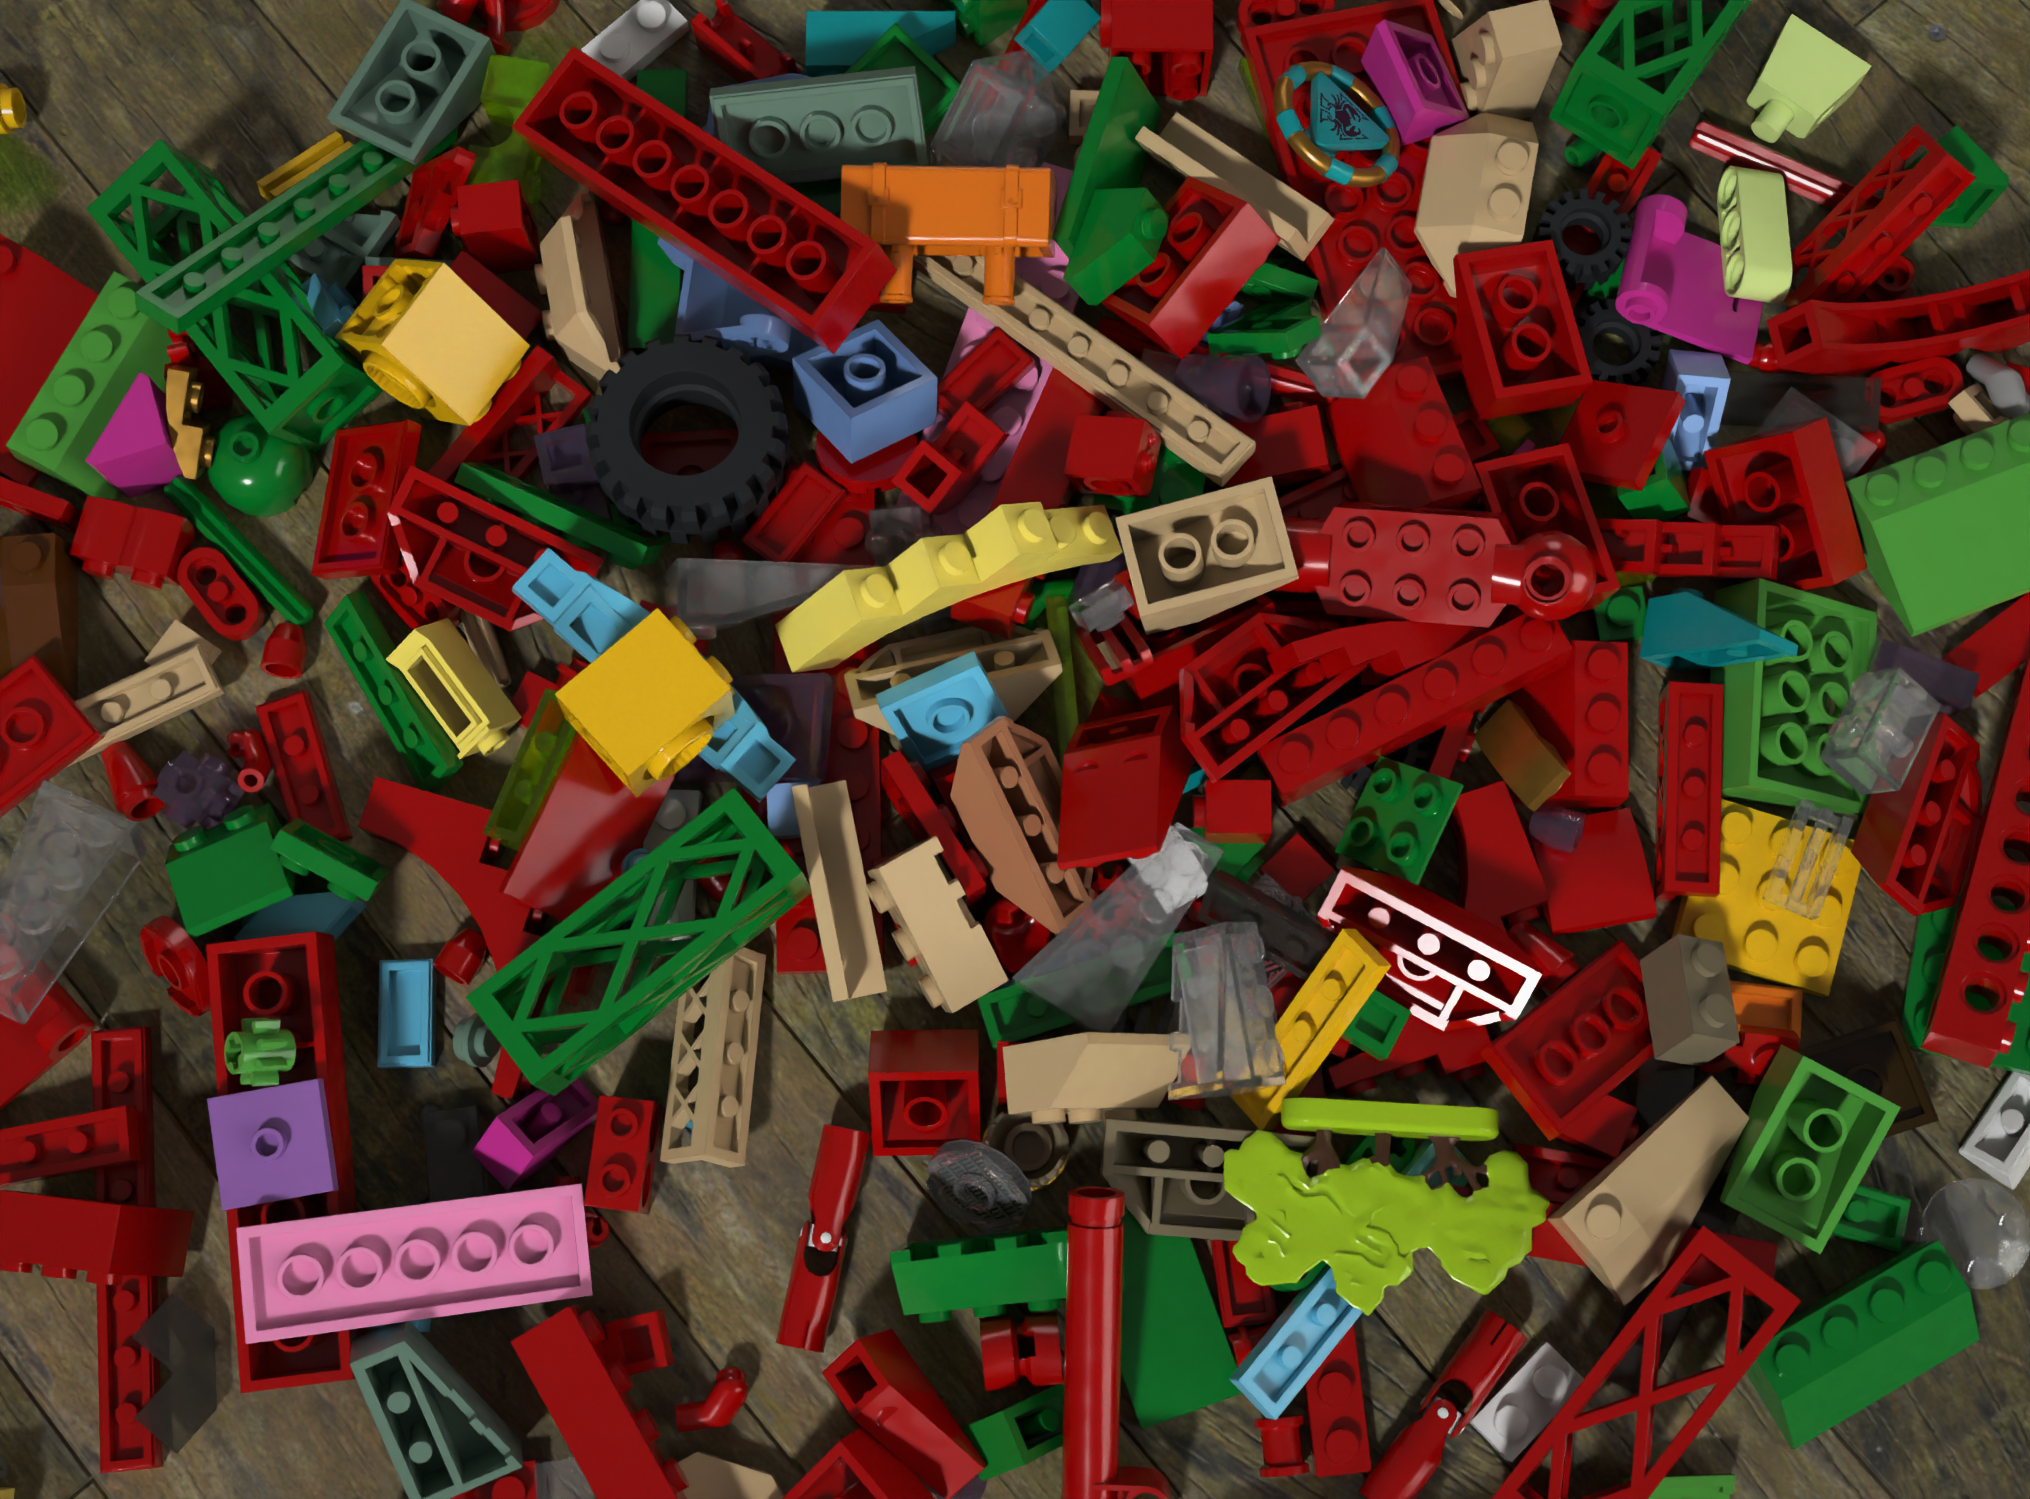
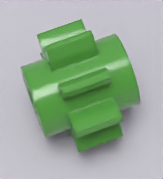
[224,1017,296,1086]

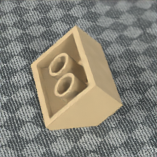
[1002,1032,1195,1124]

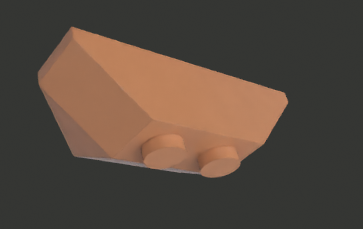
[950,715,1095,934]

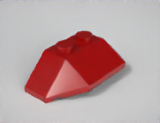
[387,465,604,632]
[1179,612,1367,783]
[1851,713,1983,916]
[1317,866,1543,1031]

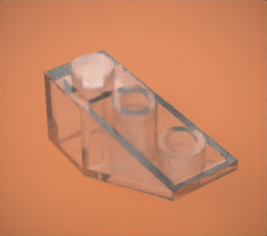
[1295,248,1412,399]

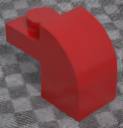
[891,401,1010,515]

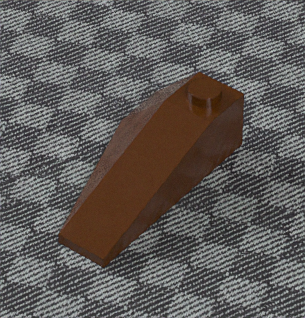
[0,533,78,701]

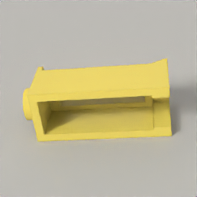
[386,618,522,759]

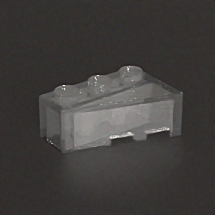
[1168,922,1286,1100]

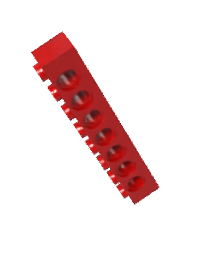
[1920,653,2030,1068]

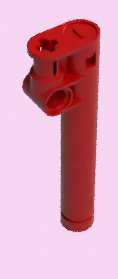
[1061,1186,1171,1499]

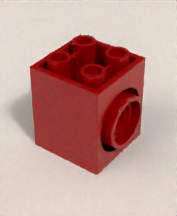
[1099,0,1213,101]

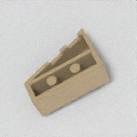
[1449,0,1563,120]
[865,836,1009,1013]

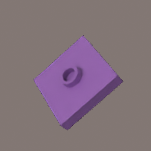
[207,1079,339,1211]

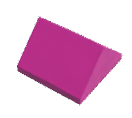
[1361,19,1470,147]
[85,372,199,498]

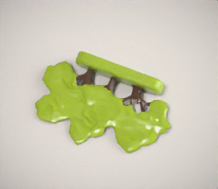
[1223,1097,1550,1316]

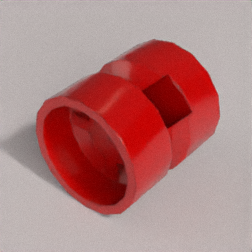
[979,1311,1063,1391]

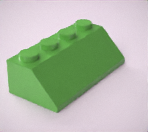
[6,271,204,501]

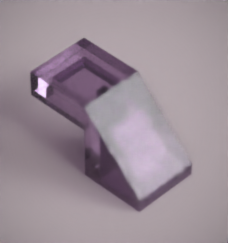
[534,423,612,537]

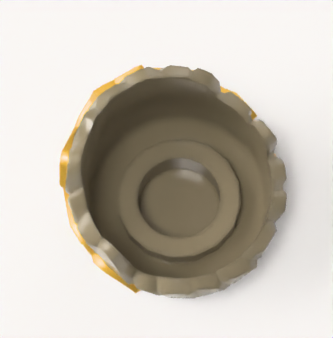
[982,1109,1069,1192]

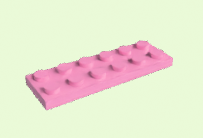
[236,1183,593,1344]

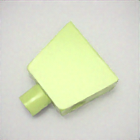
[1746,14,1872,143]

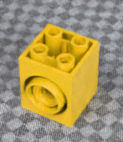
[334,258,530,426]
[555,608,735,798]

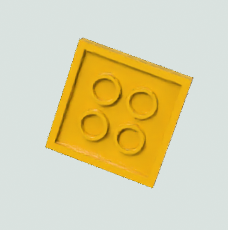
[1671,799,1862,998]

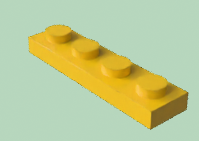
[1228,929,1392,1131]

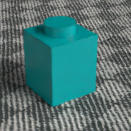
[1014,0,1101,74]

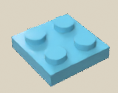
[876,651,1012,773]

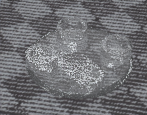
[1917,1178,2030,1289]

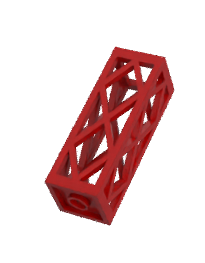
[1492,1226,1801,1499]

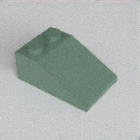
[326,0,502,165]

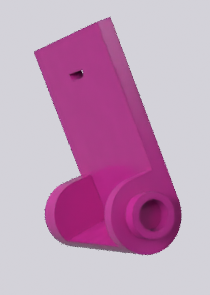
[1615,194,1763,365]

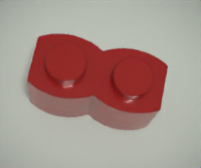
[69,496,197,591]

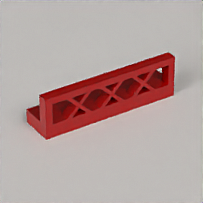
[1784,123,1976,309]
[427,345,592,508]
[1654,681,1723,902]

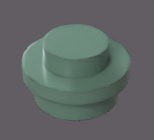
[453,1013,501,1067]

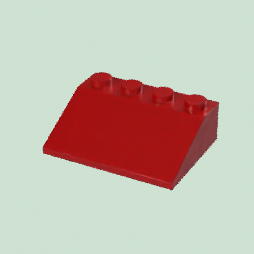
[0,234,99,488]

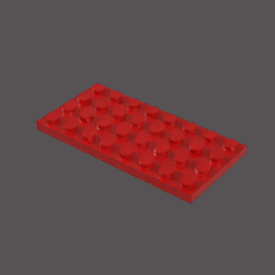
[1240,0,1470,393]

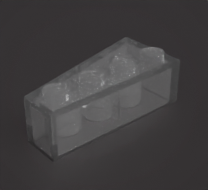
[0,780,148,1025]

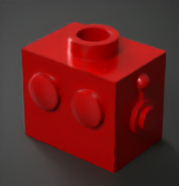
[1063,411,1162,498]

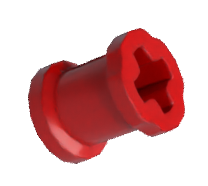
[1253,1414,1310,1477]

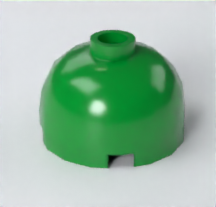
[206,412,315,517]

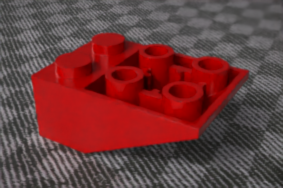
[1057,705,1195,870]

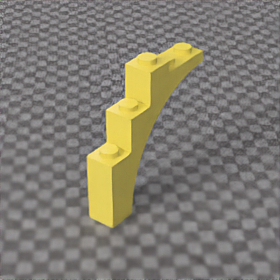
[775,501,1122,673]

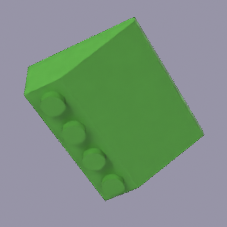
[1844,412,2030,637]
[1710,578,1877,816]

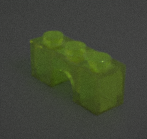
[465,54,553,207]

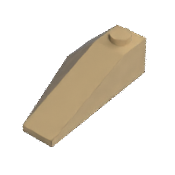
[1547,1076,1749,1306]

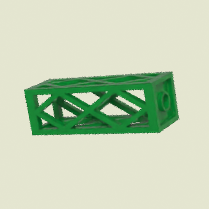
[1548,0,1753,170]
[86,139,383,453]
[465,788,812,1096]

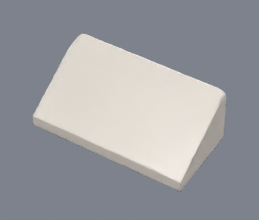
[1959,1071,2030,1190]

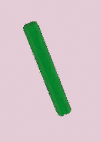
[164,475,317,628]

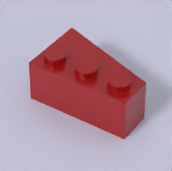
[0,1190,194,1285]

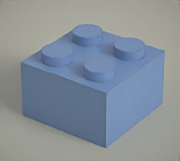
[792,319,937,464]

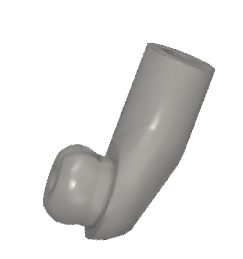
[1966,353,2030,418]

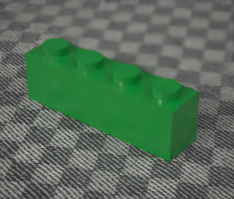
[890,1226,1127,1323]

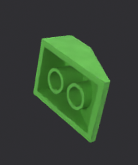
[1720,1045,1901,1254]

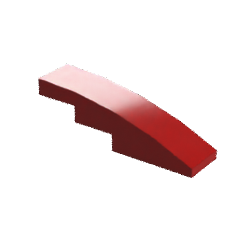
[1596,519,1780,581]
[1267,621,1487,682]

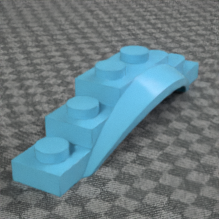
[512,547,796,803]

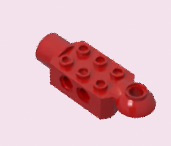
[1274,501,1597,628]

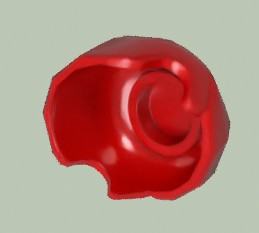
[982,894,1052,974]

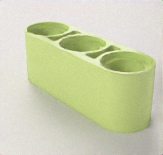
[1717,166,1792,304]

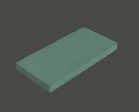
[709,66,929,184]

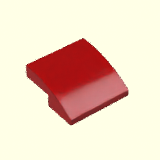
[1525,807,1657,937]

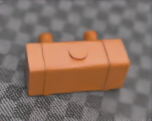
[840,162,1057,306]

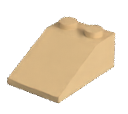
[1115,476,1299,635]

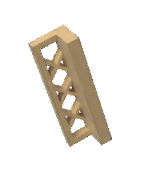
[1135,112,1334,262]
[791,780,888,1002]
[660,947,766,1168]

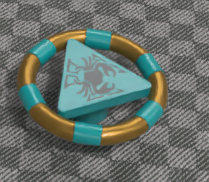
[1273,61,1400,187]

